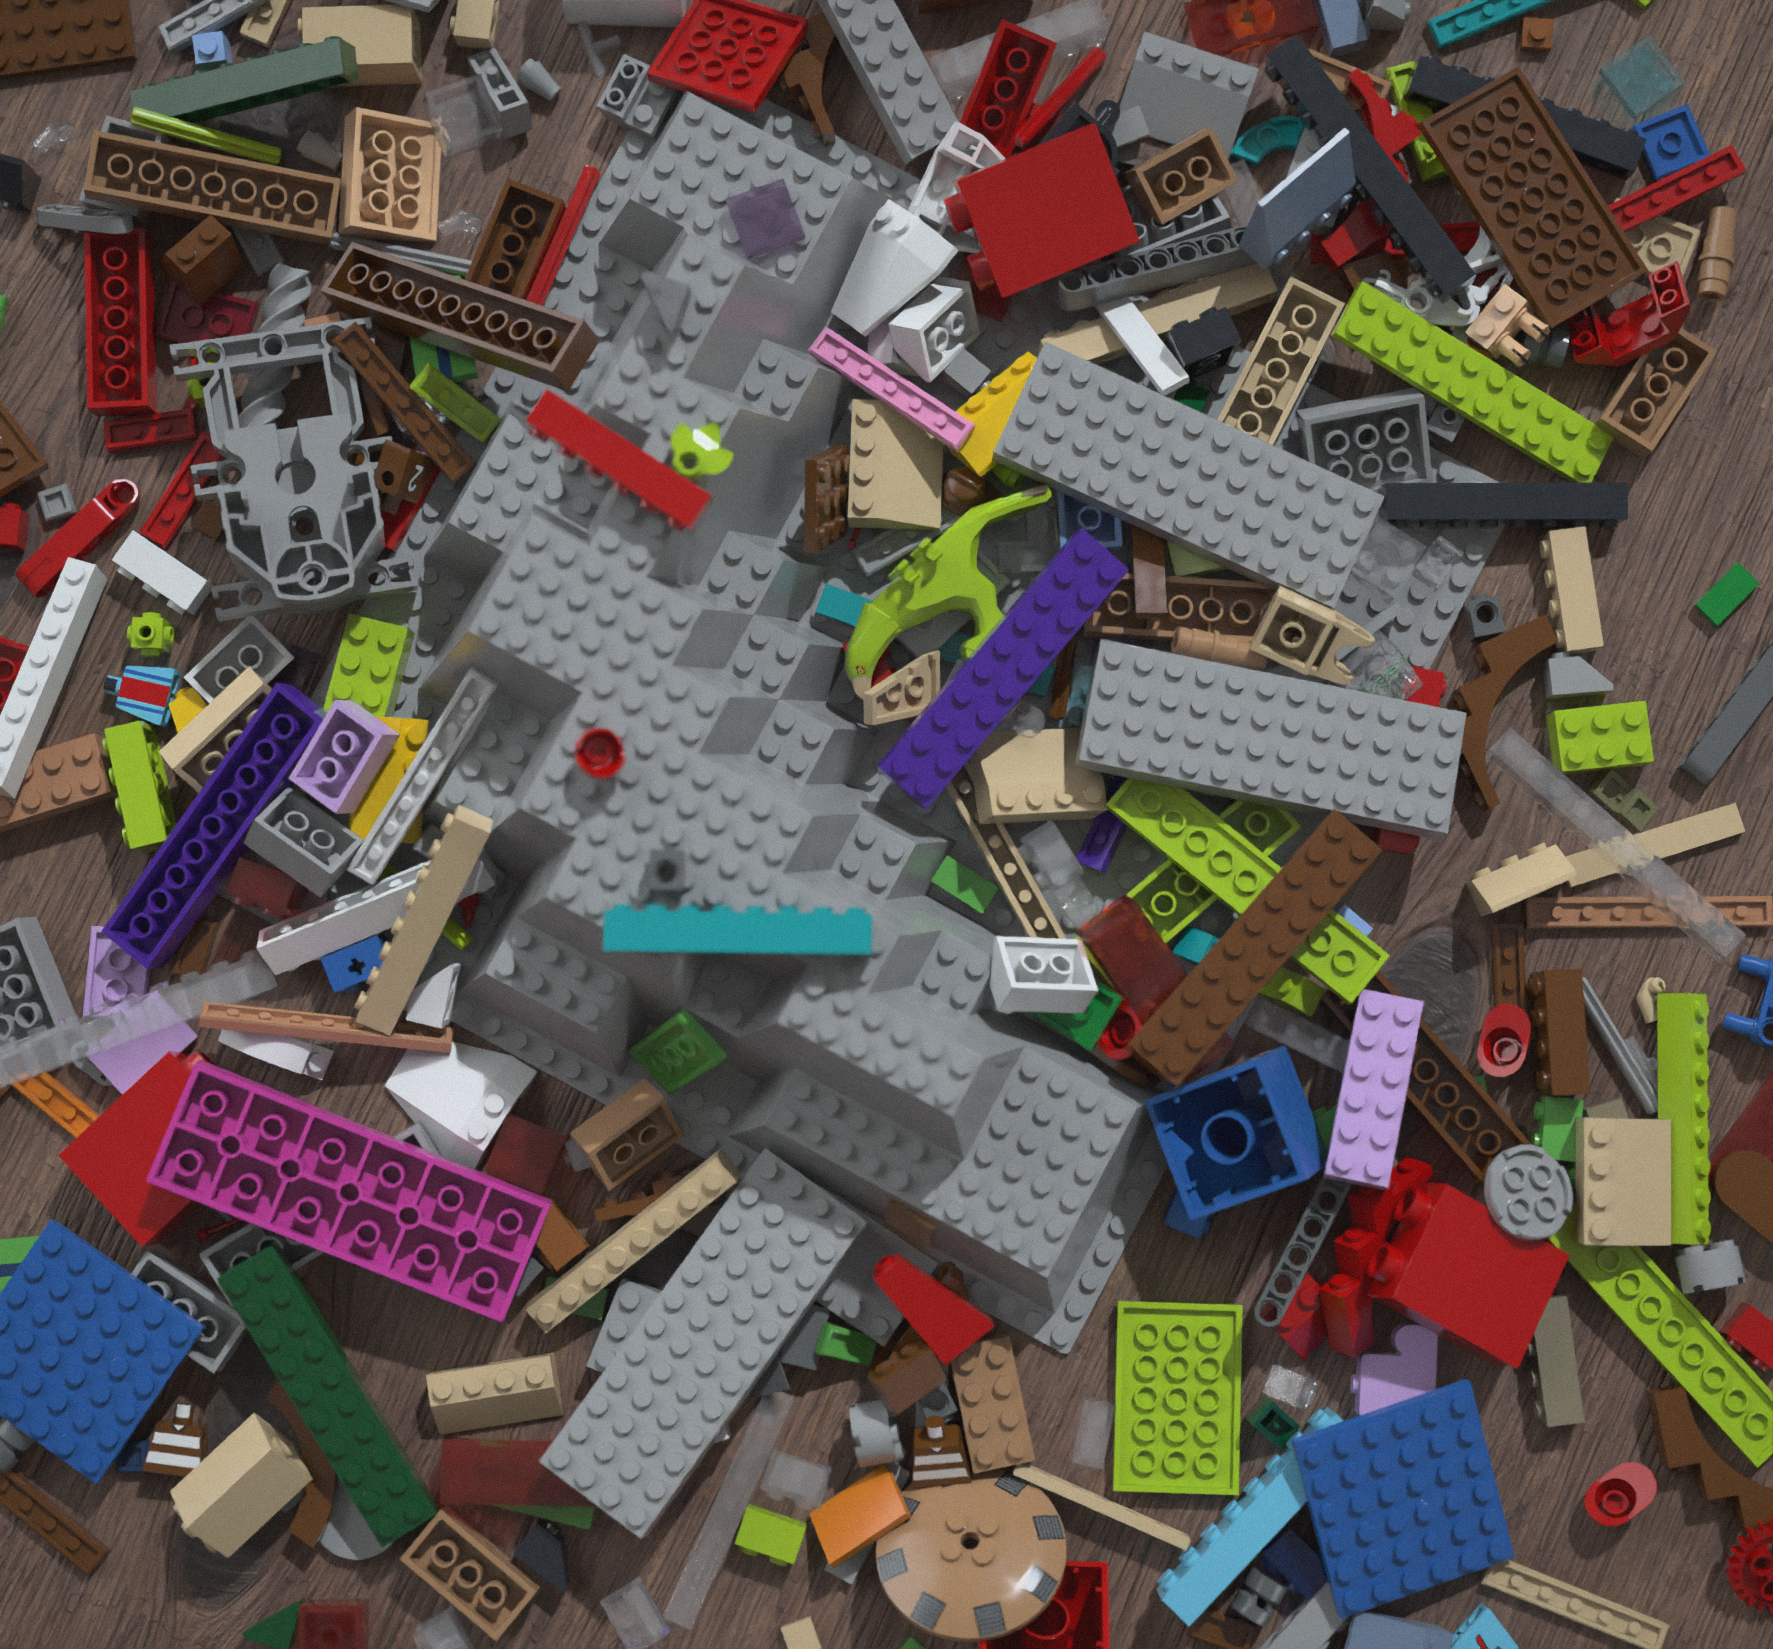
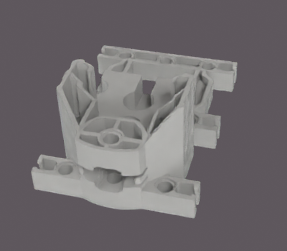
[170,317,418,621]

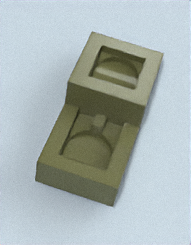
[1588,769,1658,832]

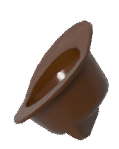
[941,467,1003,517]

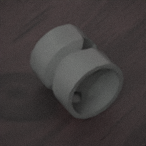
[1517,327,1570,369]
[0,1417,35,1472]
[1230,1567,1288,1627]

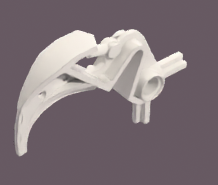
[1374,191,1513,327]

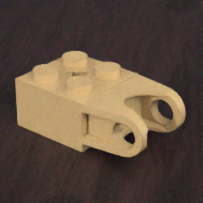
[1250,585,1375,685]

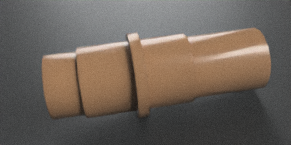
[1698,206,1738,302]
[1171,626,1268,672]

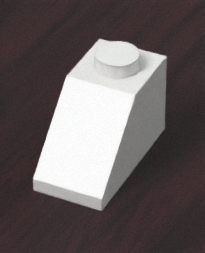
[404,963,461,1028]

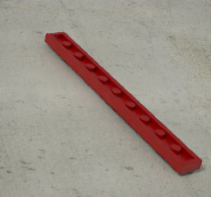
[1472,145,1747,301]

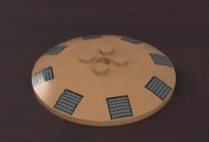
[876,1463,1067,1642]

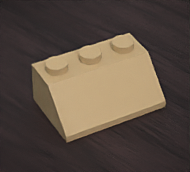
[1466,842,1578,916]

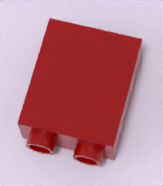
[943,123,1140,298]
[58,1049,218,1247]
[1366,1182,1569,1369]

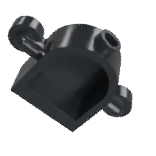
[1038,100,1120,176]

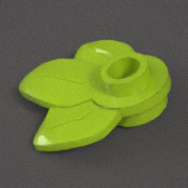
[671,423,734,481]

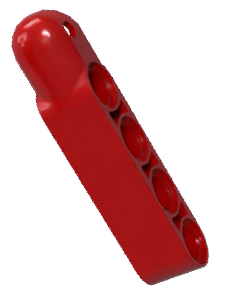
[15,479,141,599]

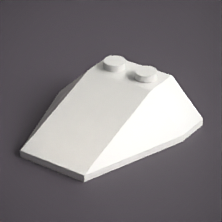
[908,121,1005,253]
[831,199,958,337]
[385,1042,538,1170]

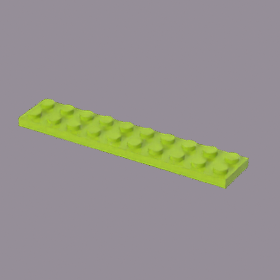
[1331,281,1613,483]
[1105,778,1390,1005]
[1546,1202,1773,1468]

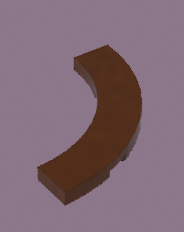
[266,1380,338,1548]

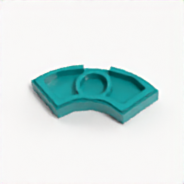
[1229,116,1305,167]

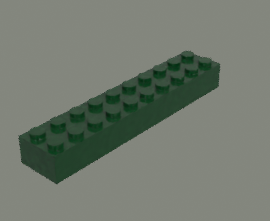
[217,1241,439,1548]

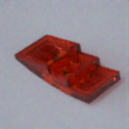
[1184,0,1320,56]

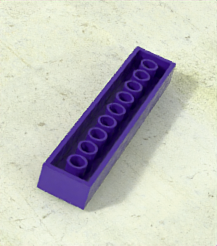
[874,528,1129,809]
[101,683,327,969]

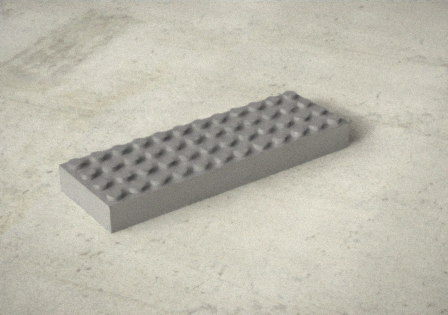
[992,342,1385,609]
[1074,639,1466,840]
[539,1148,869,1539]

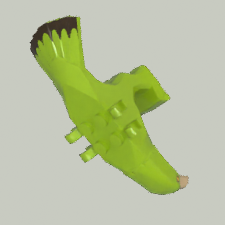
[844,483,1052,700]

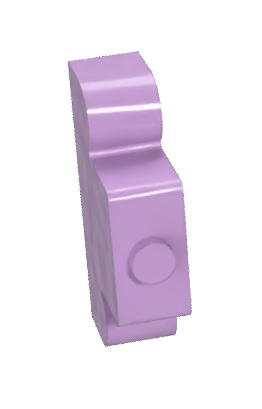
[1350,1323,1438,1415]

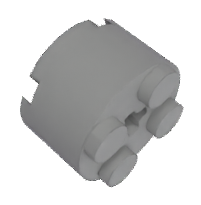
[1675,1240,1747,1294]
[849,1400,904,1467]

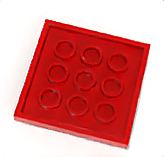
[647,0,809,113]

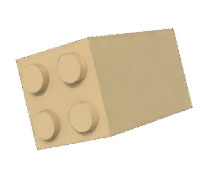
[298,4,422,86]
[170,1413,312,1558]

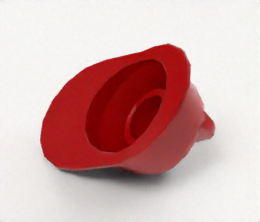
[1098,989,1144,1060]
[1477,1004,1531,1077]
[1585,1462,1657,1526]

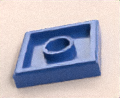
[1631,104,1710,183]

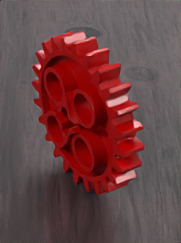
[1726,1516,1773,1614]

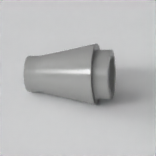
[516,58,562,102]
[297,130,343,171]

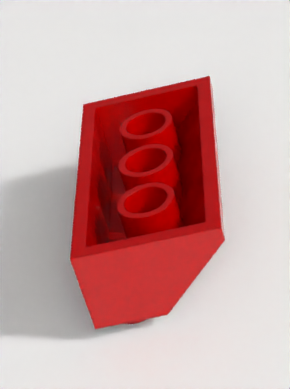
[959,19,1057,158]

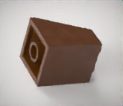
[158,215,245,306]

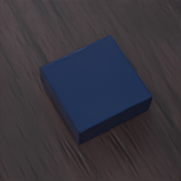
[116,1440,150,1473]

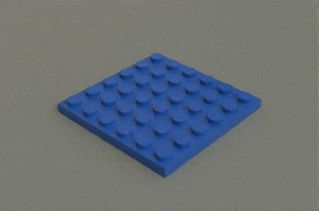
[0,1219,206,1484]
[1291,1379,1515,1619]

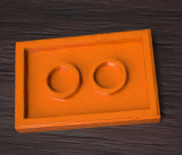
[809,1464,911,1568]

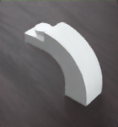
[218,1030,334,1080]

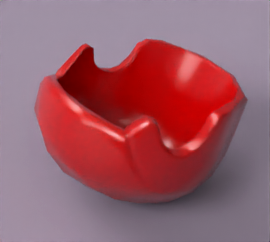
[574,727,626,779]

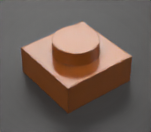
[1520,17,1553,52]

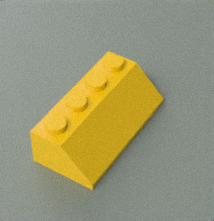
[945,352,1037,478]
[349,716,429,843]

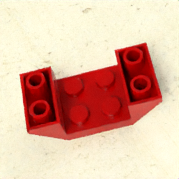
[1566,261,1691,366]

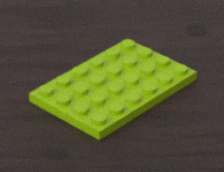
[1113,1301,1243,1495]

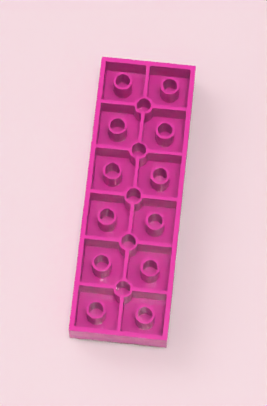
[146,1060,552,1322]

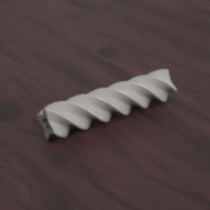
[239,263,312,430]

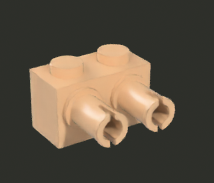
[1465,284,1550,367]

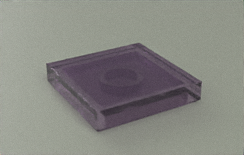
[725,178,806,260]

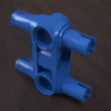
[1721,954,1773,1050]

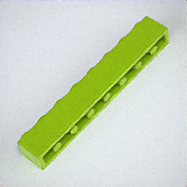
[1657,993,1711,1245]

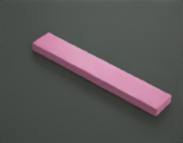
[808,327,975,452]

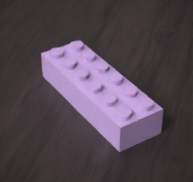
[1323,989,1424,1191]

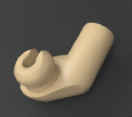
[1636,977,1666,1023]

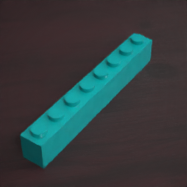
[603,904,873,955]

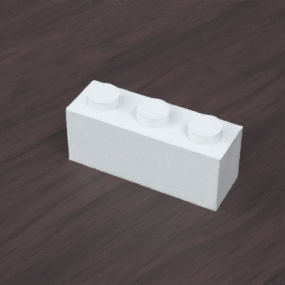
[112,530,214,615]

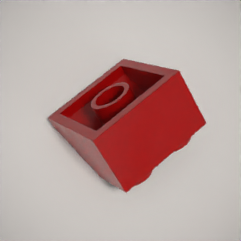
[1260,1273,1328,1360]

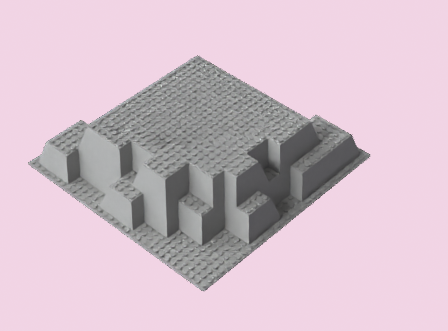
[217,91,1505,1354]

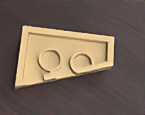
[864,649,940,726]

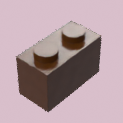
[868,1341,947,1415]

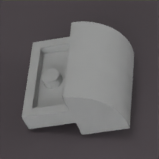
[596,54,679,138]

